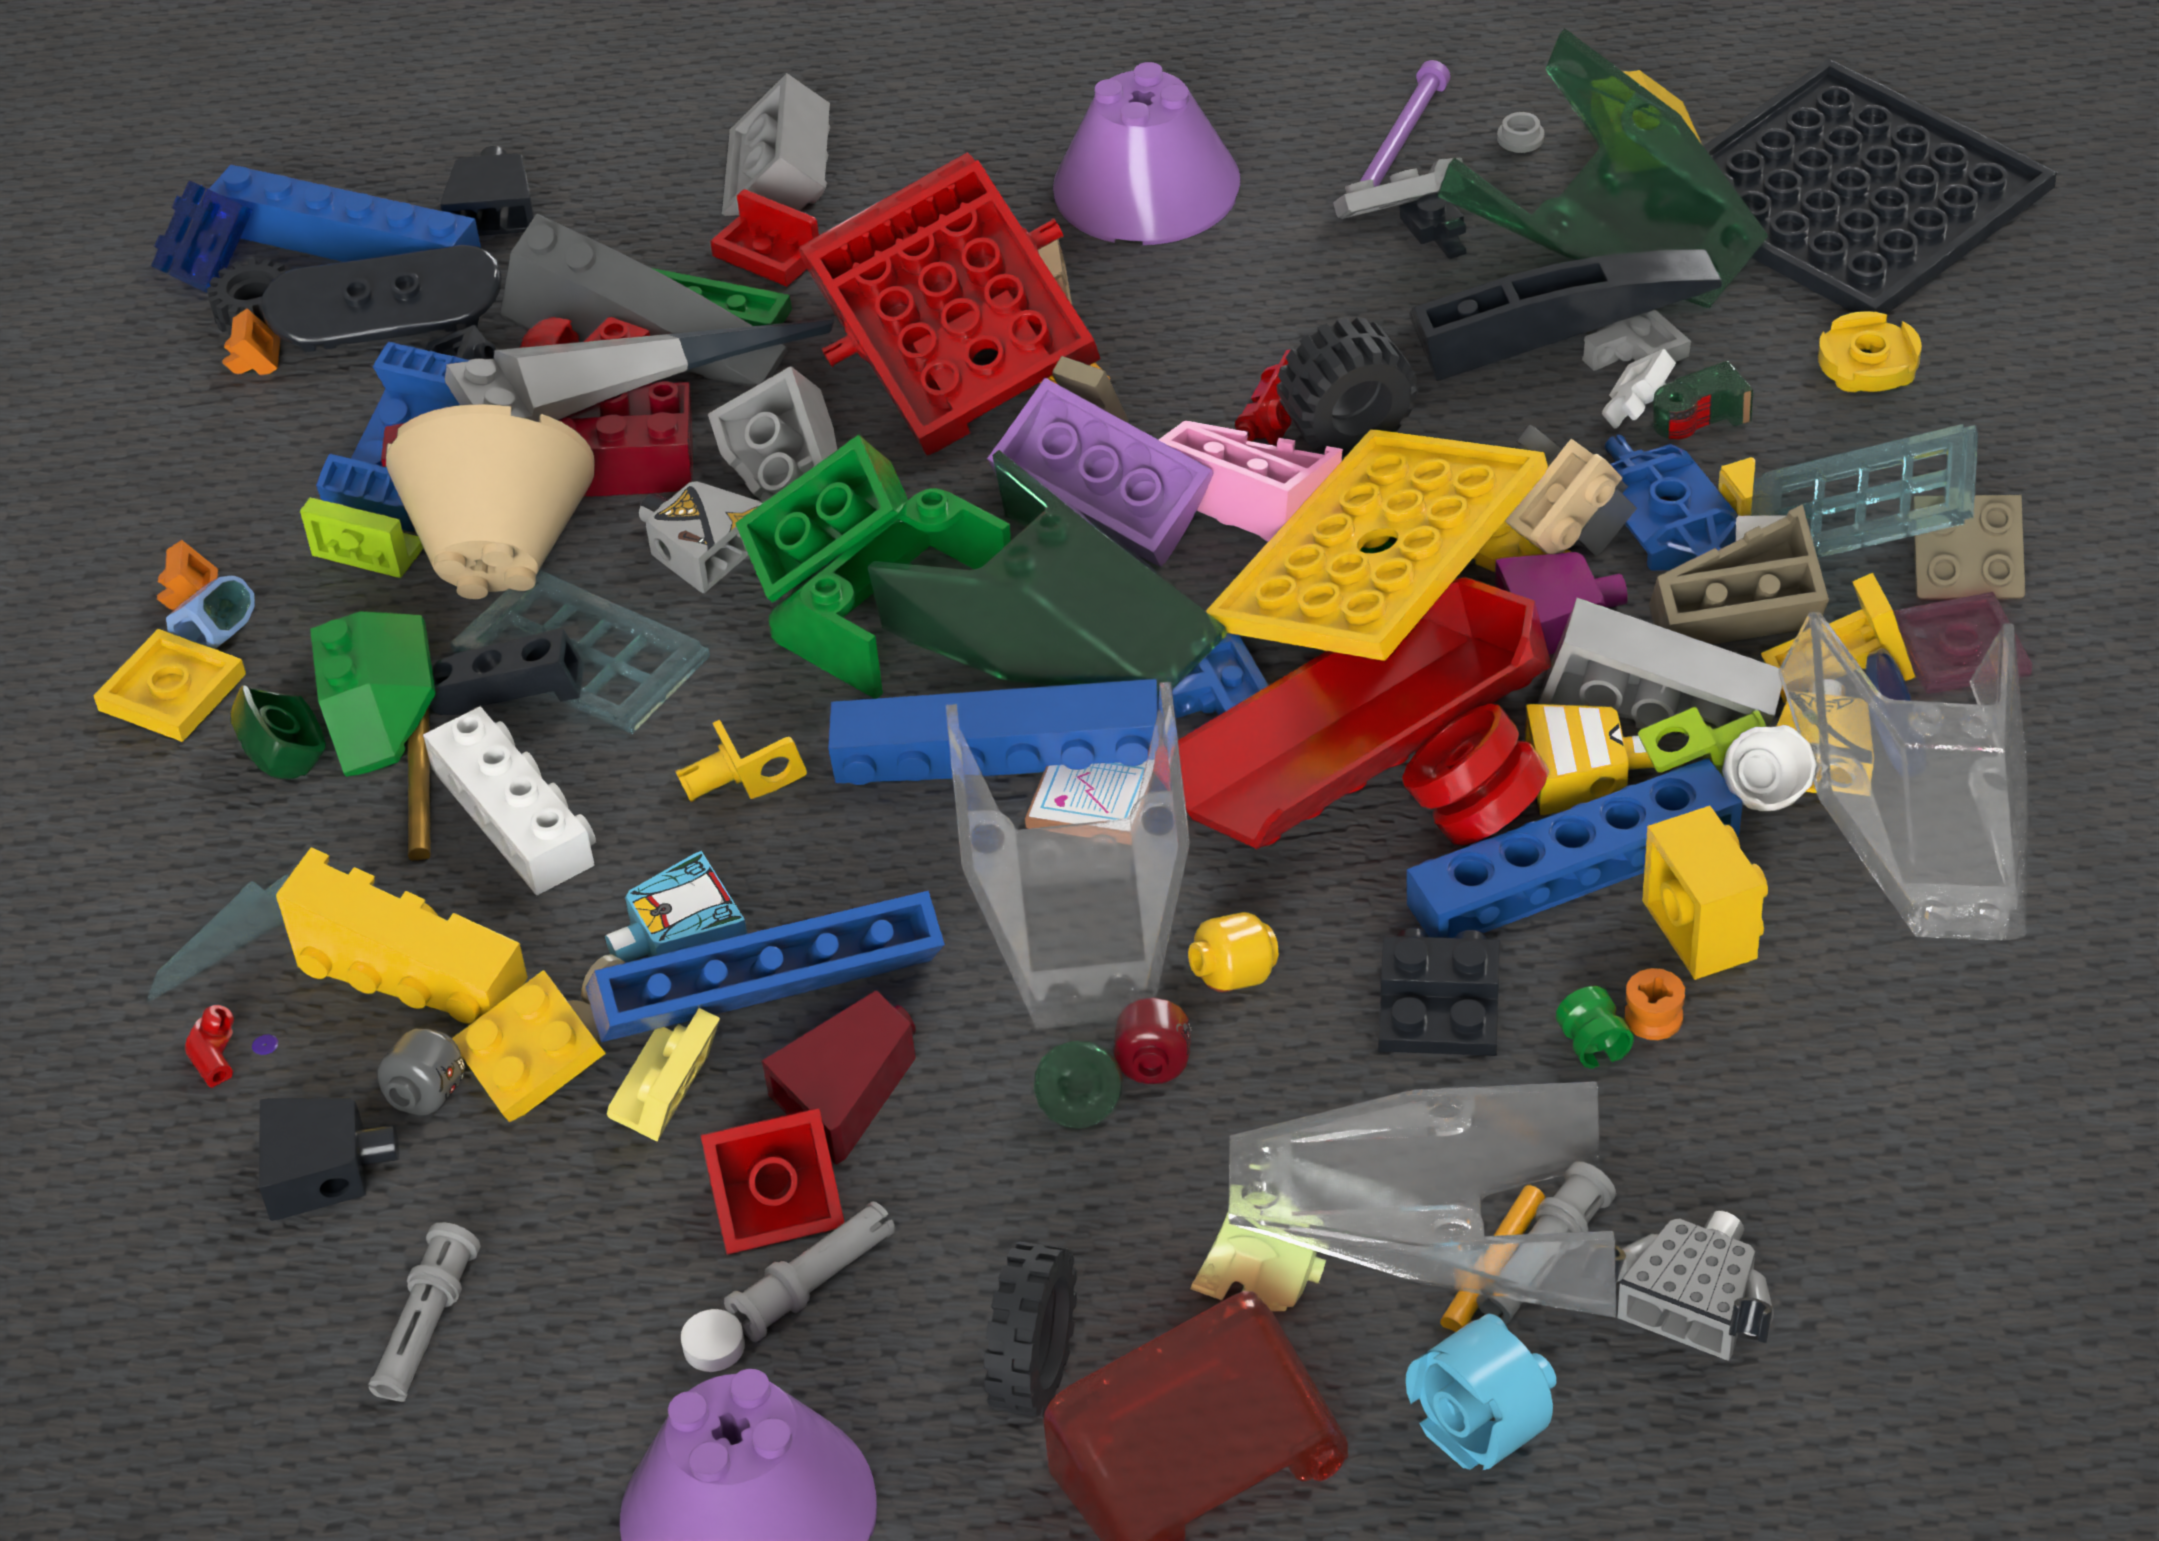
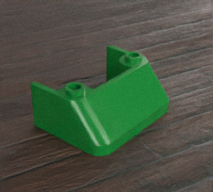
[769,488,1015,699]

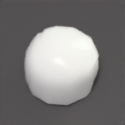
[1722,725,1817,811]

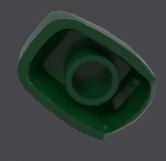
[230,685,326,779]

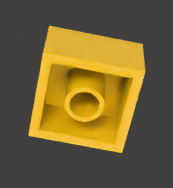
[1642,806,1768,980]

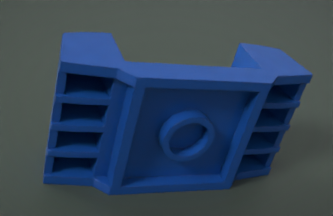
[316,341,469,532]

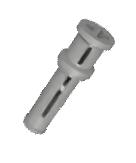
[1476,1162,1616,1324]
[724,1201,895,1343]
[368,1222,481,1402]

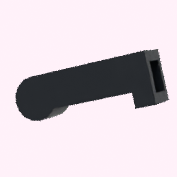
[429,627,584,715]

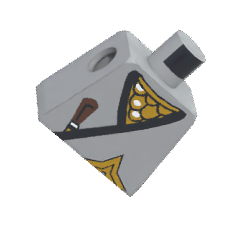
[639,481,763,593]

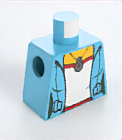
[605,851,747,963]

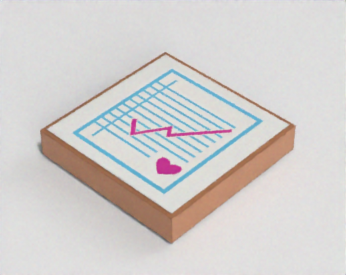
[1025,761,1159,846]

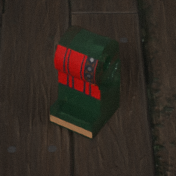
[1653,360,1753,440]

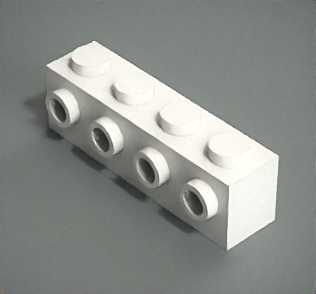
[423,707,596,895]

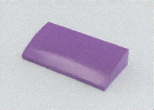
[987,378,1213,567]

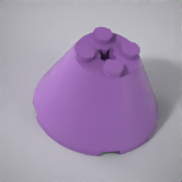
[1053,62,1240,245]
[620,1369,877,1541]

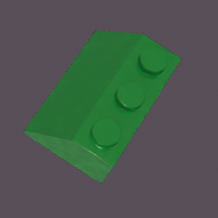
[735,435,908,602]

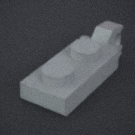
[1333,158,1468,219]

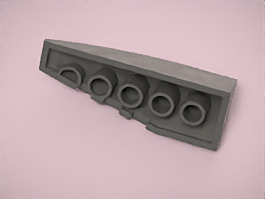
[500,214,788,387]

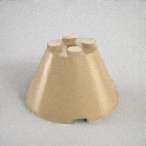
[386,404,595,599]

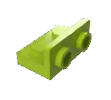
[300,497,423,578]

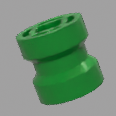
[1556,986,1634,1069]

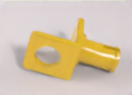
[675,719,807,802]

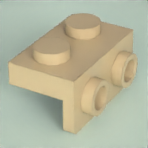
[1505,439,1623,554]

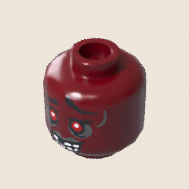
[1113,997,1191,1084]

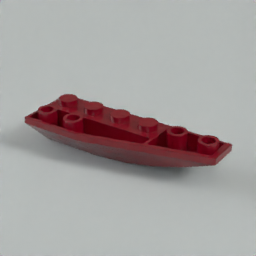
[381,381,693,496]

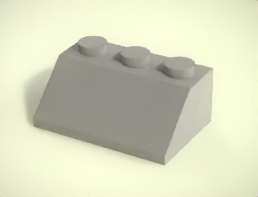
[722,73,830,216]

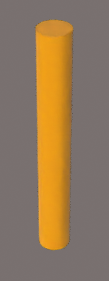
[1440,1185,1545,1332]

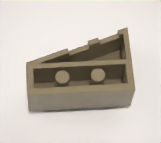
[1649,504,1829,644]

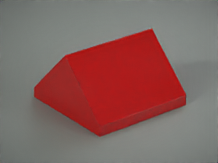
[700,1108,845,1254]

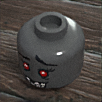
[377,1029,465,1115]

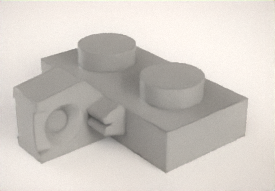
[1582,310,1691,371]

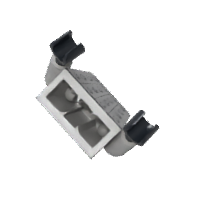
[1580,1211,1774,1361]

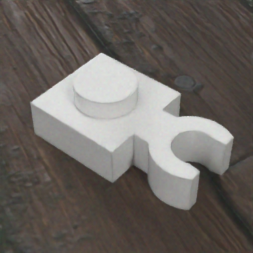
[1602,348,1676,429]

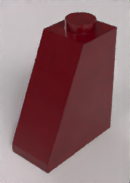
[762,990,916,1165]

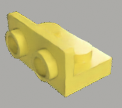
[607,1008,720,1142]

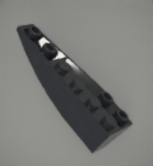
[1409,250,1722,381]

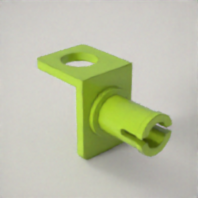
[1638,706,1767,779]

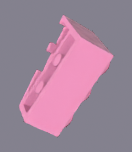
[1159,421,1343,542]

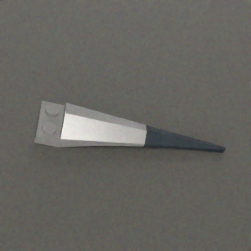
[445,319,834,422]

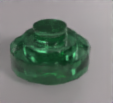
[1034,1040,1123,1128]

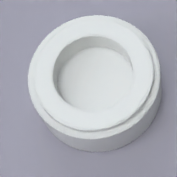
[681,1309,745,1372]

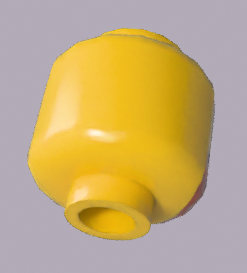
[1188,912,1279,993]

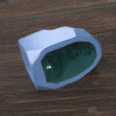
[166,576,255,649]

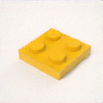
[93,629,246,742]
[452,970,606,1122]

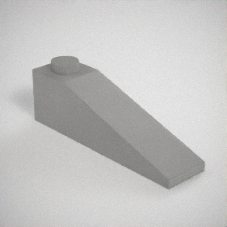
[708,366,837,503]

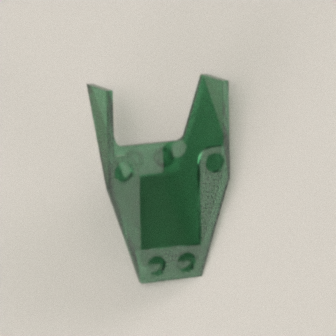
[1437,28,1768,309]
[868,450,1227,698]

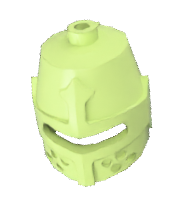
[1190,1189,1326,1311]

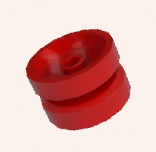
[1402,704,1549,846]

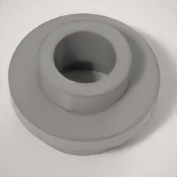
[1497,112,1544,153]

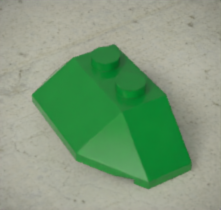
[310,611,435,777]

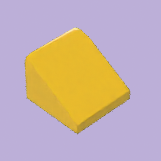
[1718,457,1755,516]

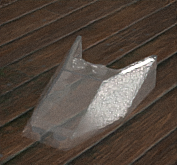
[1778,612,2030,940]
[946,682,1190,1029]
[1228,1081,1616,1318]

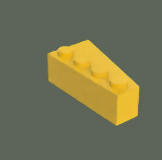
[276,847,528,1024]

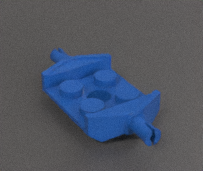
[1605,435,1739,571]

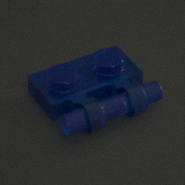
[151,180,253,293]

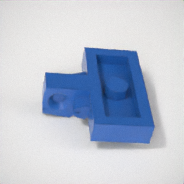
[1164,634,1269,718]

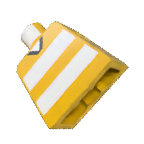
[1525,704,1655,815]

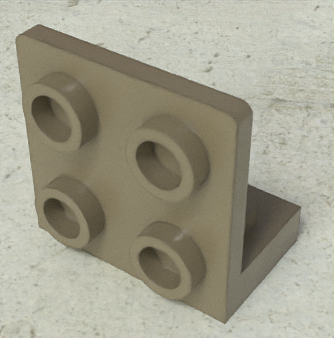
[1905,495,2025,600]

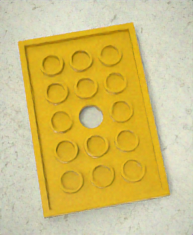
[1204,429,1548,661]

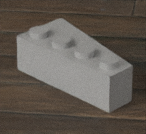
[1538,598,1786,736]

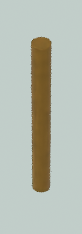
[408,707,431,861]

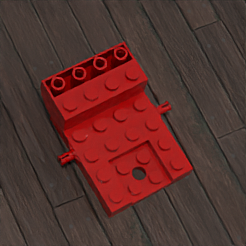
[798,152,1101,456]

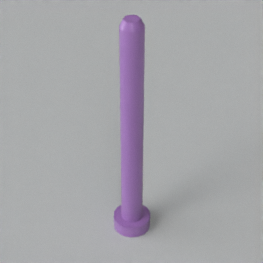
[1360,60,1451,187]

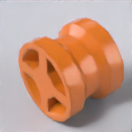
[1624,968,1685,1040]

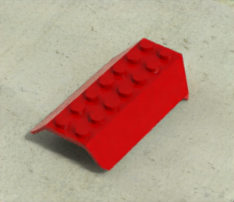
[1155,577,1552,849]

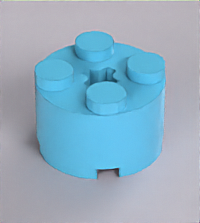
[1406,1313,1556,1470]

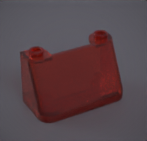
[1043,1291,1348,1541]

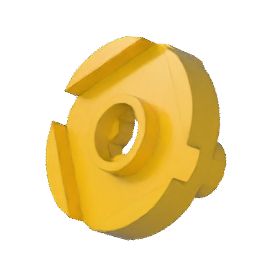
[1818,312,1922,392]

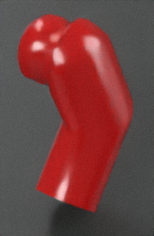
[185,1005,234,1088]

